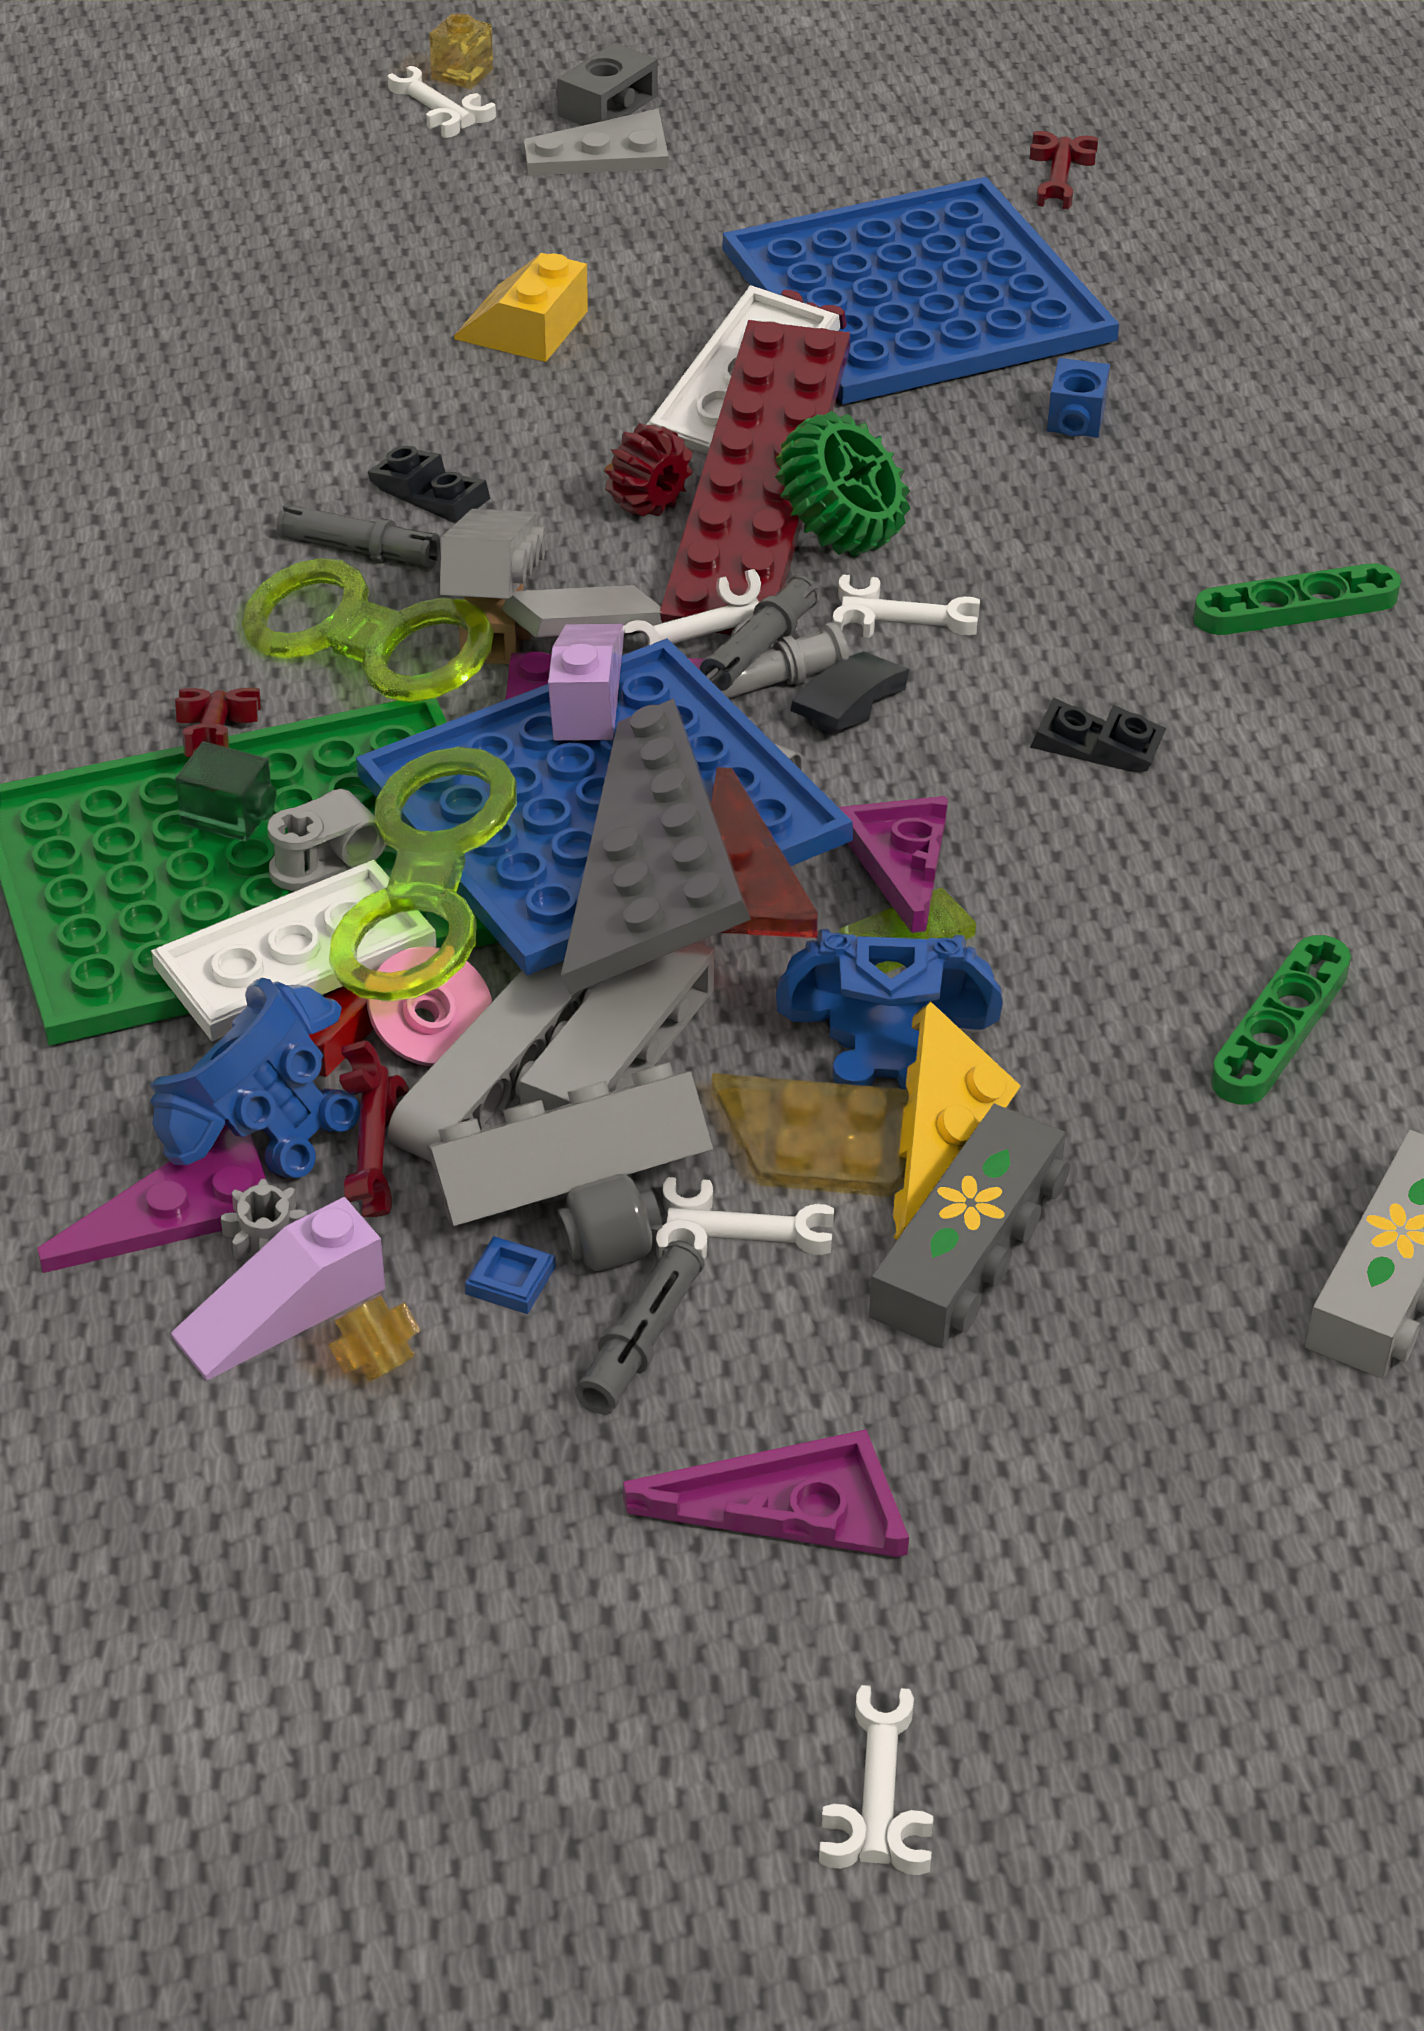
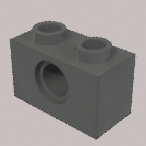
[556,42,658,126]

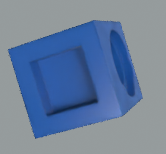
[1047,358,1110,438]

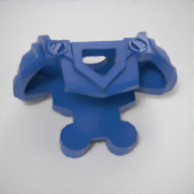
[776,929,1003,1096]
[150,977,360,1178]

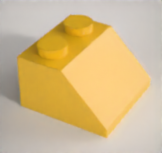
[454,253,588,362]

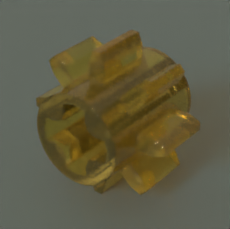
[328,1294,421,1381]

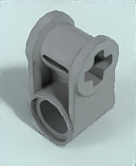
[268,789,389,891]

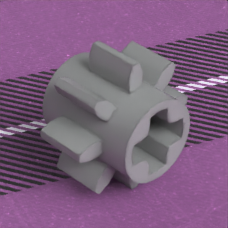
[221,1179,307,1261]

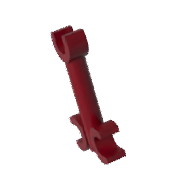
[1029,131,1099,209]
[175,688,261,757]
[339,1040,409,1217]

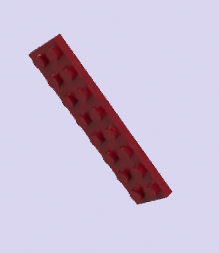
[660,320,850,635]

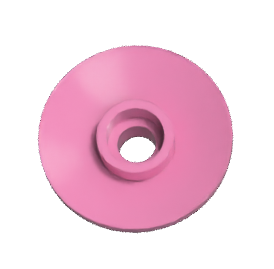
[367,947,492,1066]

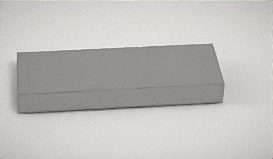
[502,585,662,638]

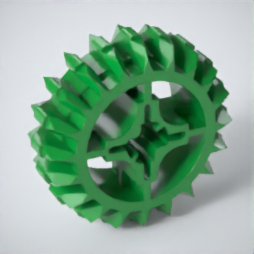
[775,411,911,557]

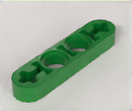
[1193,563,1401,635]
[1211,935,1351,1105]

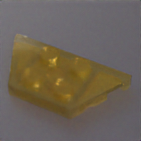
[711,1073,909,1197]

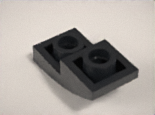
[368,446,491,524]
[790,651,910,733]
[1030,697,1166,771]

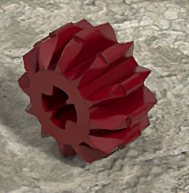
[603,423,694,517]

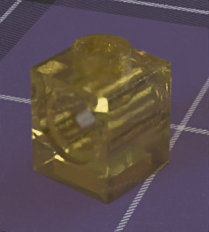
[429,13,493,90]

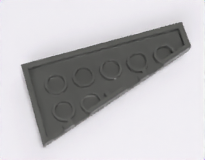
[561,699,751,994]

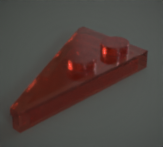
[711,767,818,938]

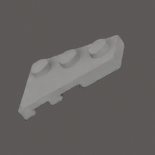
[524,108,669,176]

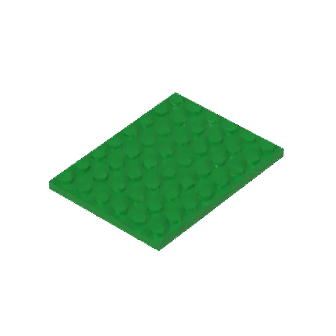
[0,693,498,1046]

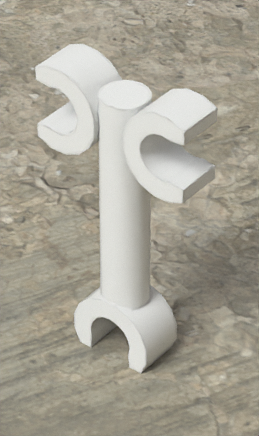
[388,66,496,138]
[624,569,775,647]
[832,574,980,638]
[656,1177,834,1260]
[819,1685,933,1875]

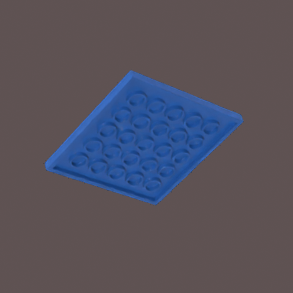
[722,177,1119,404]
[356,638,853,976]

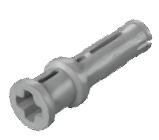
[706,622,849,698]

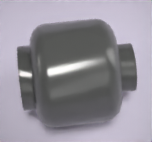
[557,1174,662,1272]

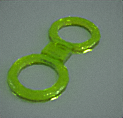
[241,558,494,702]
[329,746,517,1002]

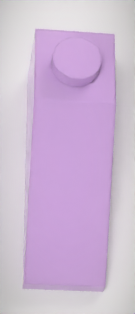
[548,624,624,740]
[171,1197,385,1381]

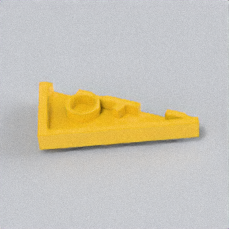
[893,1001,1021,1240]

